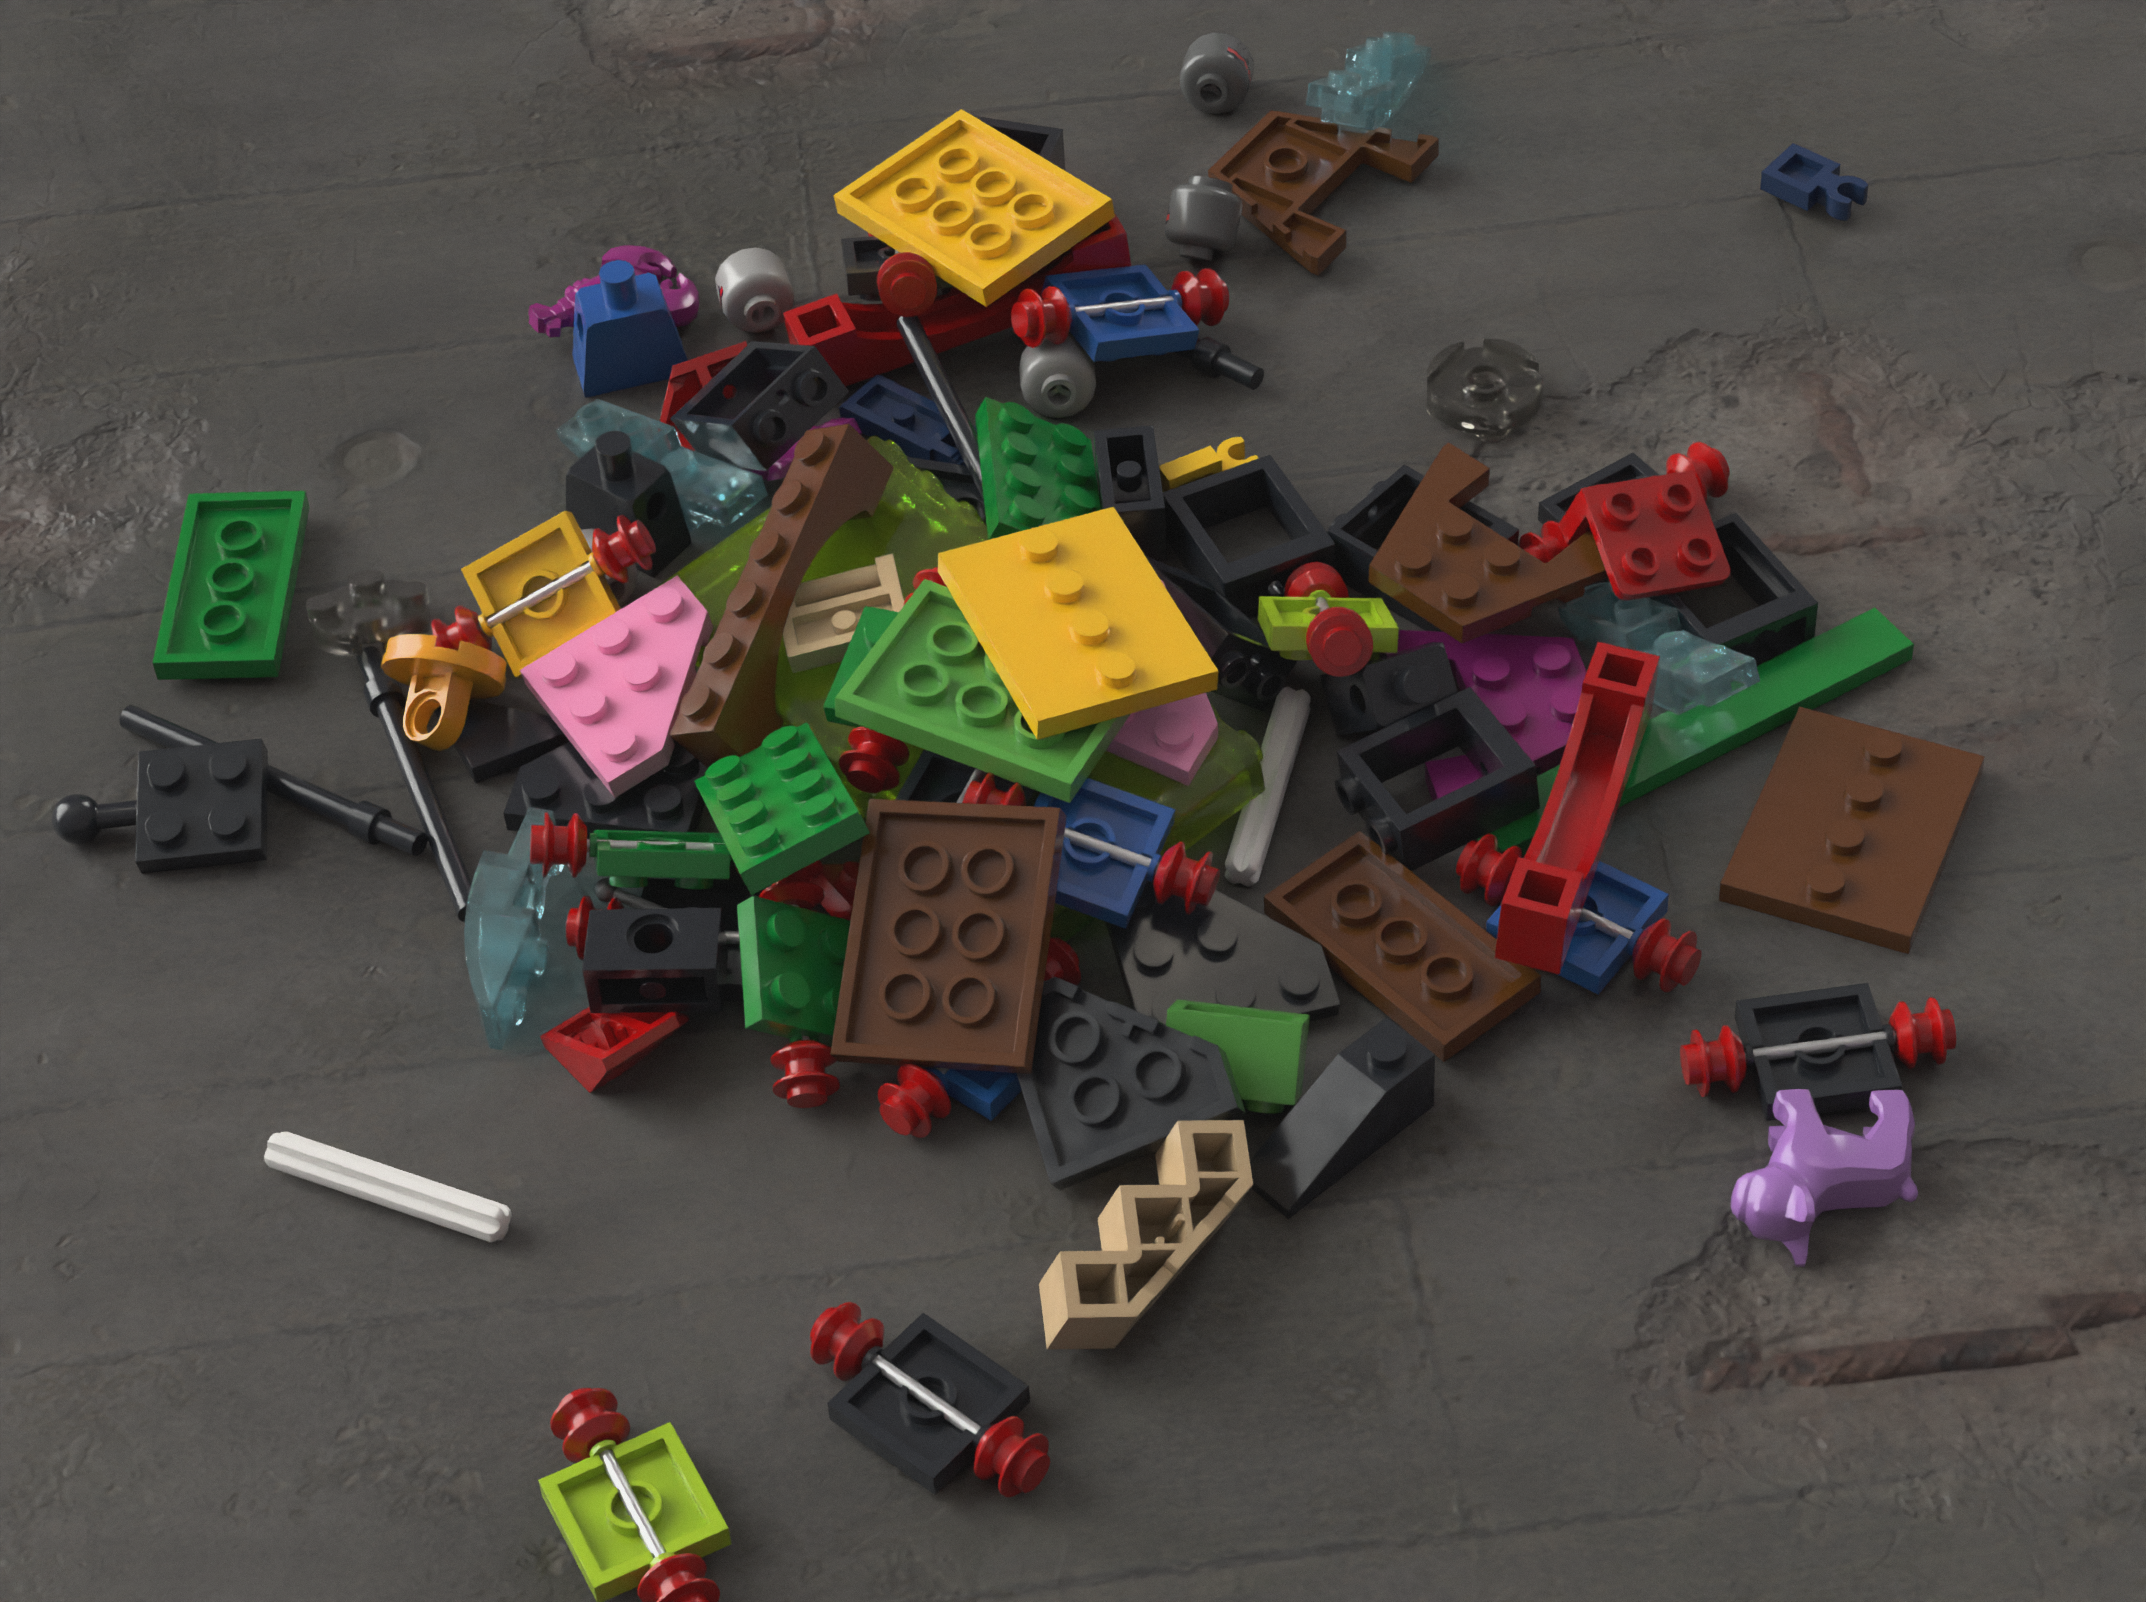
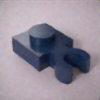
[1760,143,1868,221]

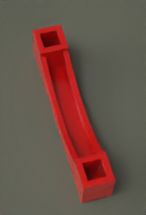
[783,214,1131,387]
[1494,642,1660,974]

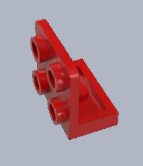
[1559,470,1730,601]

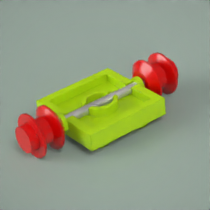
[1258,562,1399,677]
[538,1388,732,1602]

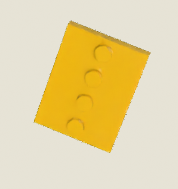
[833,109,1115,307]
[938,507,1218,740]

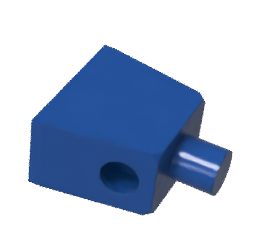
[572,260,688,398]

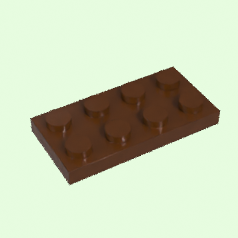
[1264,830,1541,1062]

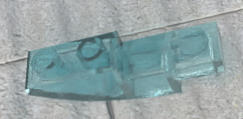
[1306,32,1432,130]
[556,399,768,531]
[1558,582,1760,715]
[464,807,564,1050]

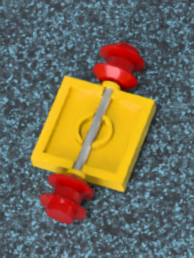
[431,511,656,678]

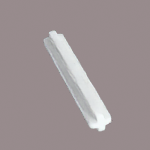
[1225,687,1311,887]
[264,1131,512,1242]

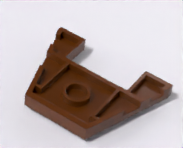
[1208,110,1439,276]
[1369,442,1611,643]

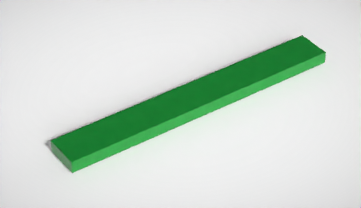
[1477,607,1914,856]

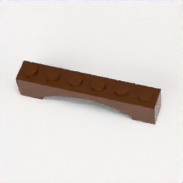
[670,424,894,768]

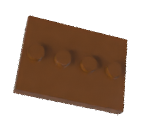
[1719,707,1985,954]
[830,799,1067,1074]

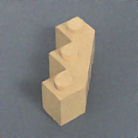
[1039,1120,1253,1350]

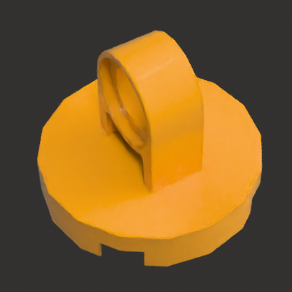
[381,634,507,751]

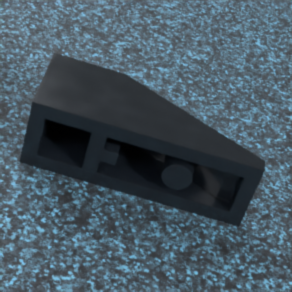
[1250,1017,1435,1219]

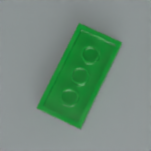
[975,397,1101,540]
[152,490,310,680]
[694,722,870,895]

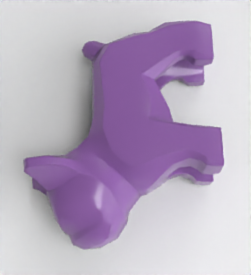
[1730,1089,1918,1267]

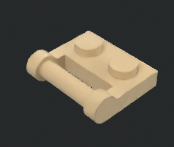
[783,553,904,673]

